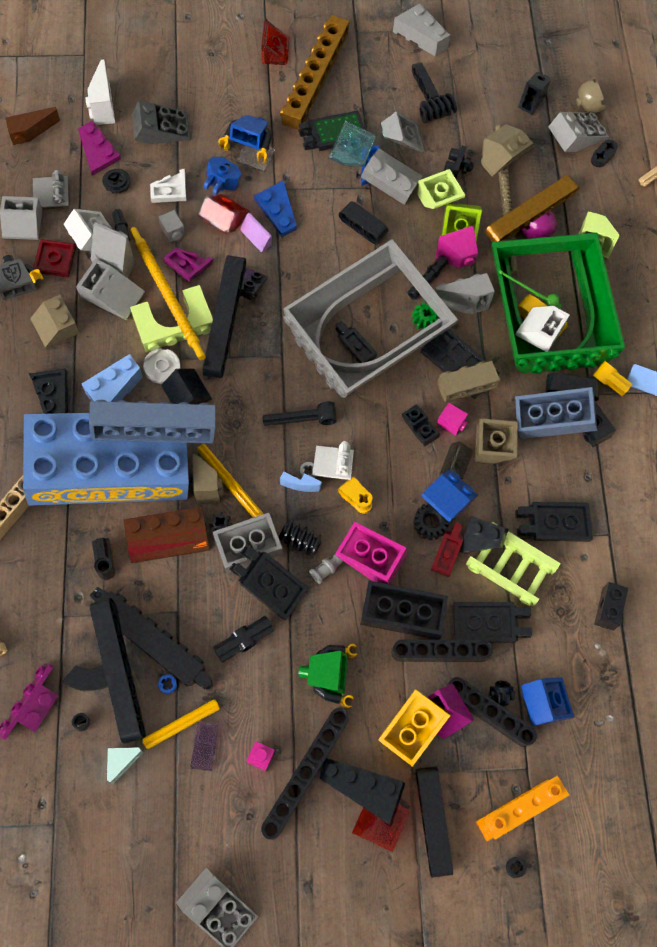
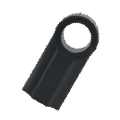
[92,537,115,580]

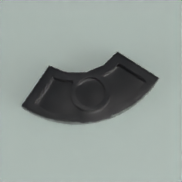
[62,664,108,691]

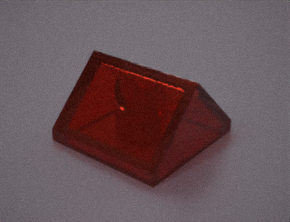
[261,19,290,65]

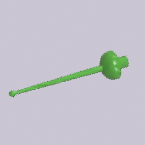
[499,270,562,309]

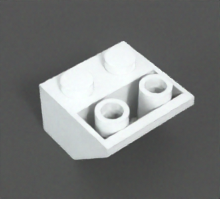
[515,306,570,352]

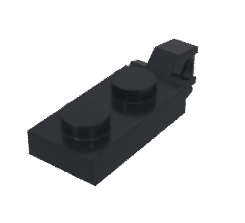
[335,321,377,363]

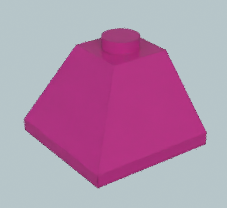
[435,226,478,268]

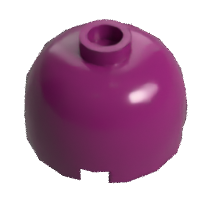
[521,210,557,239]

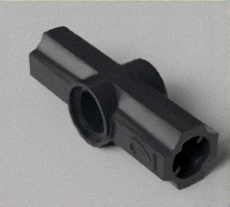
[213,616,274,663]

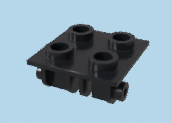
[240,268,268,300]

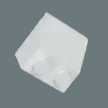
[64,209,112,251]

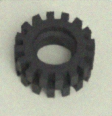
[413,503,450,540]

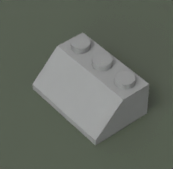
[361,149,422,205]
[213,513,283,574]

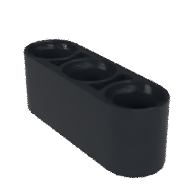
[338,201,389,244]
[545,373,600,401]

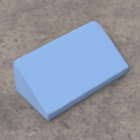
[627,364,657,396]

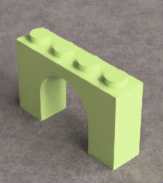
[130,285,213,352]

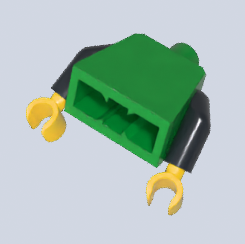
[299,644,357,708]

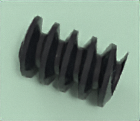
[419,93,457,124]
[278,520,322,558]

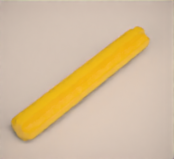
[142,699,220,749]

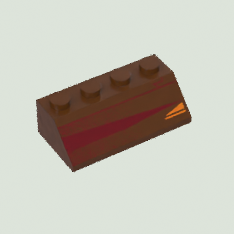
[123,507,210,564]

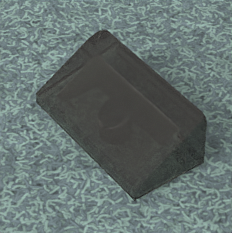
[439,441,473,480]

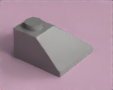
[381,112,424,153]

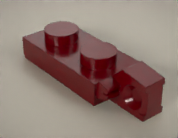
[431,522,463,577]

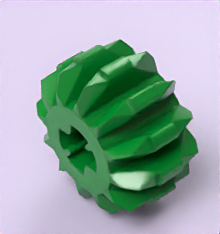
[412,302,440,330]

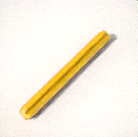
[197,444,264,518]

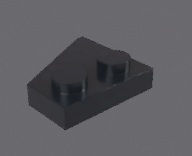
[459,516,509,553]

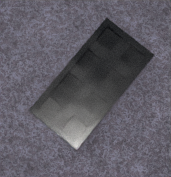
[421,329,500,399]

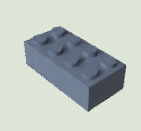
[515,387,597,439]

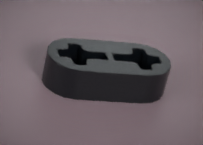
[591,139,618,167]

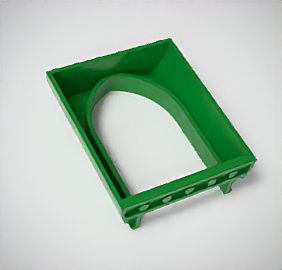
[491,233,625,374]

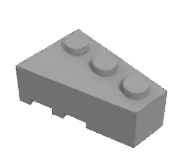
[393,4,450,56]

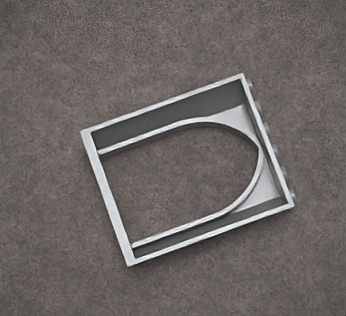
[283,239,458,398]

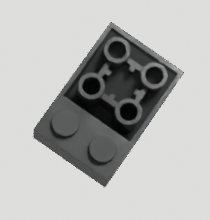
[132,100,190,144]

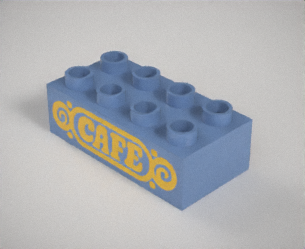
[23,413,189,506]

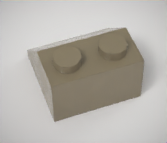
[30,294,79,349]
[475,419,518,464]
[193,454,224,504]

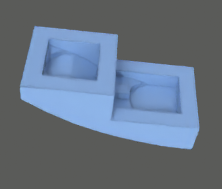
[280,472,322,492]

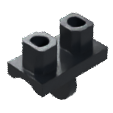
[444,145,474,179]

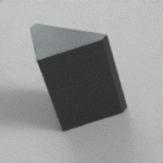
[161,369,212,405]

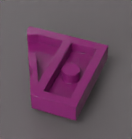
[163,248,213,282]

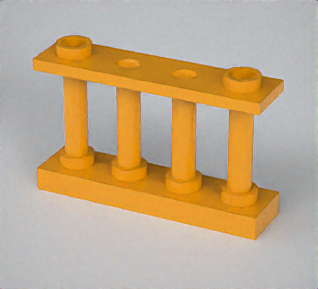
[475,775,569,841]

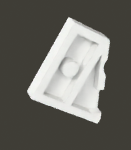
[150,169,186,203]

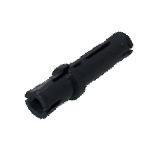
[407,255,449,300]

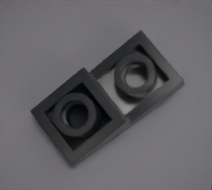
[402,404,440,446]

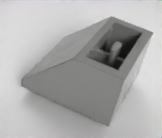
[0,196,43,240]

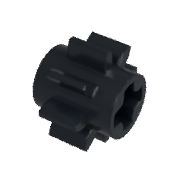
[208,512,233,534]
[489,680,515,706]

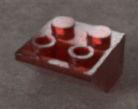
[352,805,410,853]

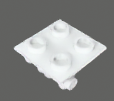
[312,441,354,480]

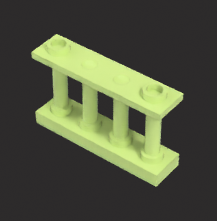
[466,521,561,607]

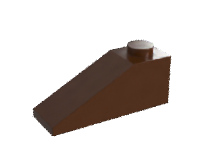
[5,107,60,145]

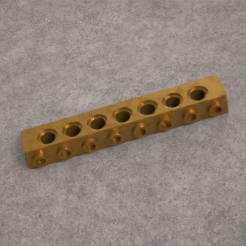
[280,15,349,130]

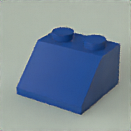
[421,469,478,522]
[521,677,574,726]

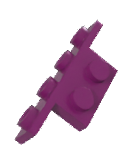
[0,663,59,740]

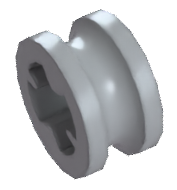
[300,462,316,478]

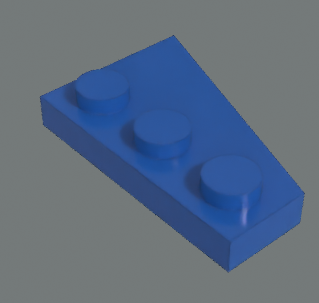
[254,180,297,237]

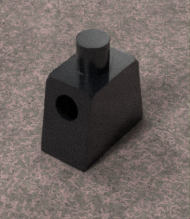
[518,72,551,115]

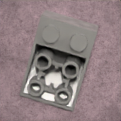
[548,112,609,152]
[91,222,135,278]
[76,259,145,320]
[435,273,495,314]
[176,867,258,947]

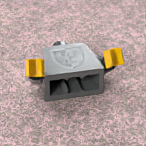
[0,255,44,300]

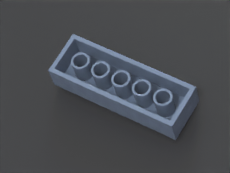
[89,400,215,443]

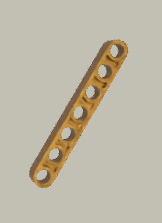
[484,175,580,242]

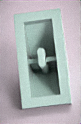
[107,747,144,784]

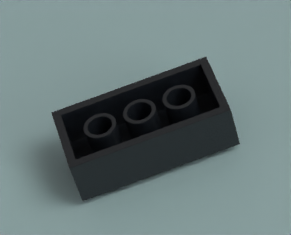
[360,581,448,640]

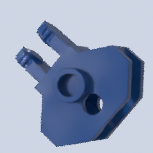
[203,157,242,195]

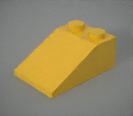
[378,689,450,767]

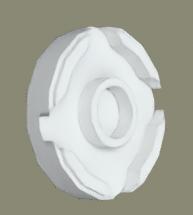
[143,348,181,384]

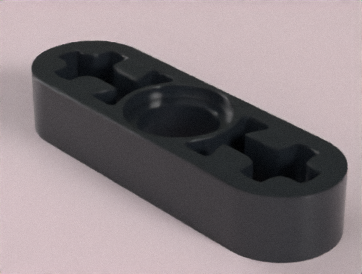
[412,62,439,101]

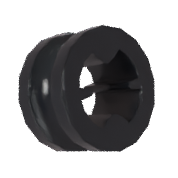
[506,857,527,878]

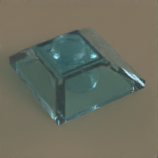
[329,120,376,166]

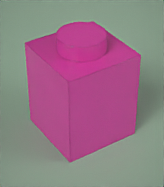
[437,403,468,436]
[247,741,275,772]

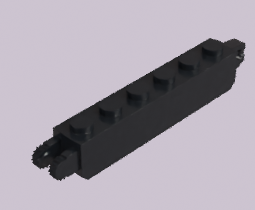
[90,587,213,689]

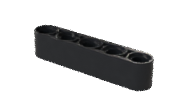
[391,640,493,662]
[446,677,537,747]
[415,766,453,878]

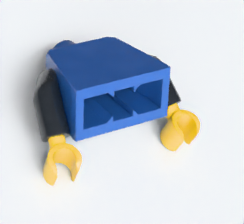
[218,115,272,164]

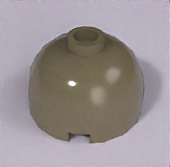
[576,78,606,113]

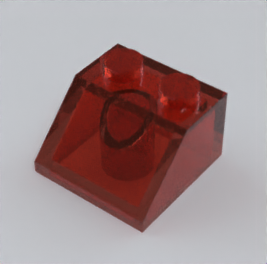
[198,194,250,234]

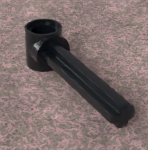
[262,401,337,426]

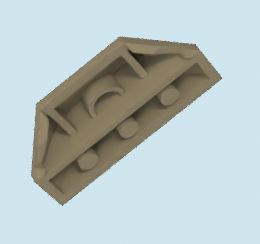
[481,124,535,177]

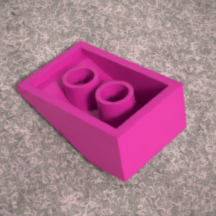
[335,522,407,585]

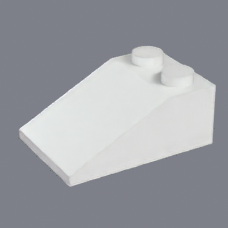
[85,59,115,126]

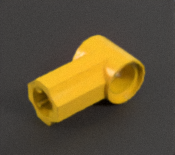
[593,361,632,396]

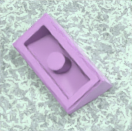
[240,213,272,252]

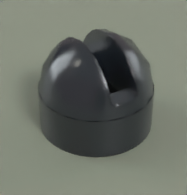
[72,713,90,732]

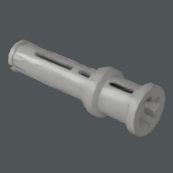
[309,554,344,584]

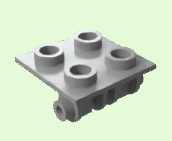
[33,170,69,208]

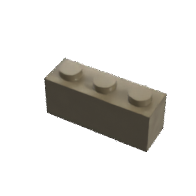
[437,361,500,403]

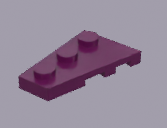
[78,121,121,176]

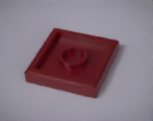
[33,239,76,277]

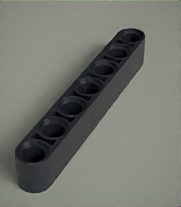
[203,255,246,379]
[90,598,146,744]
[261,707,349,840]

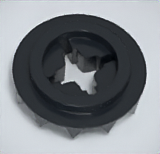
[102,169,130,194]

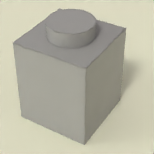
[158,210,185,243]

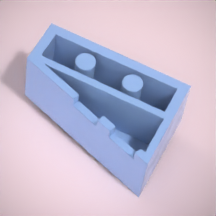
[82,354,143,402]

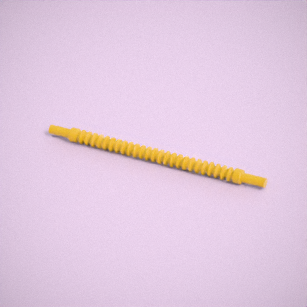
[130,227,206,360]

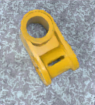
[337,477,372,514]

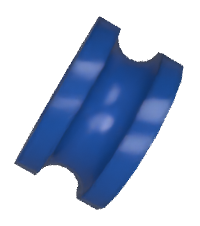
[158,674,178,695]

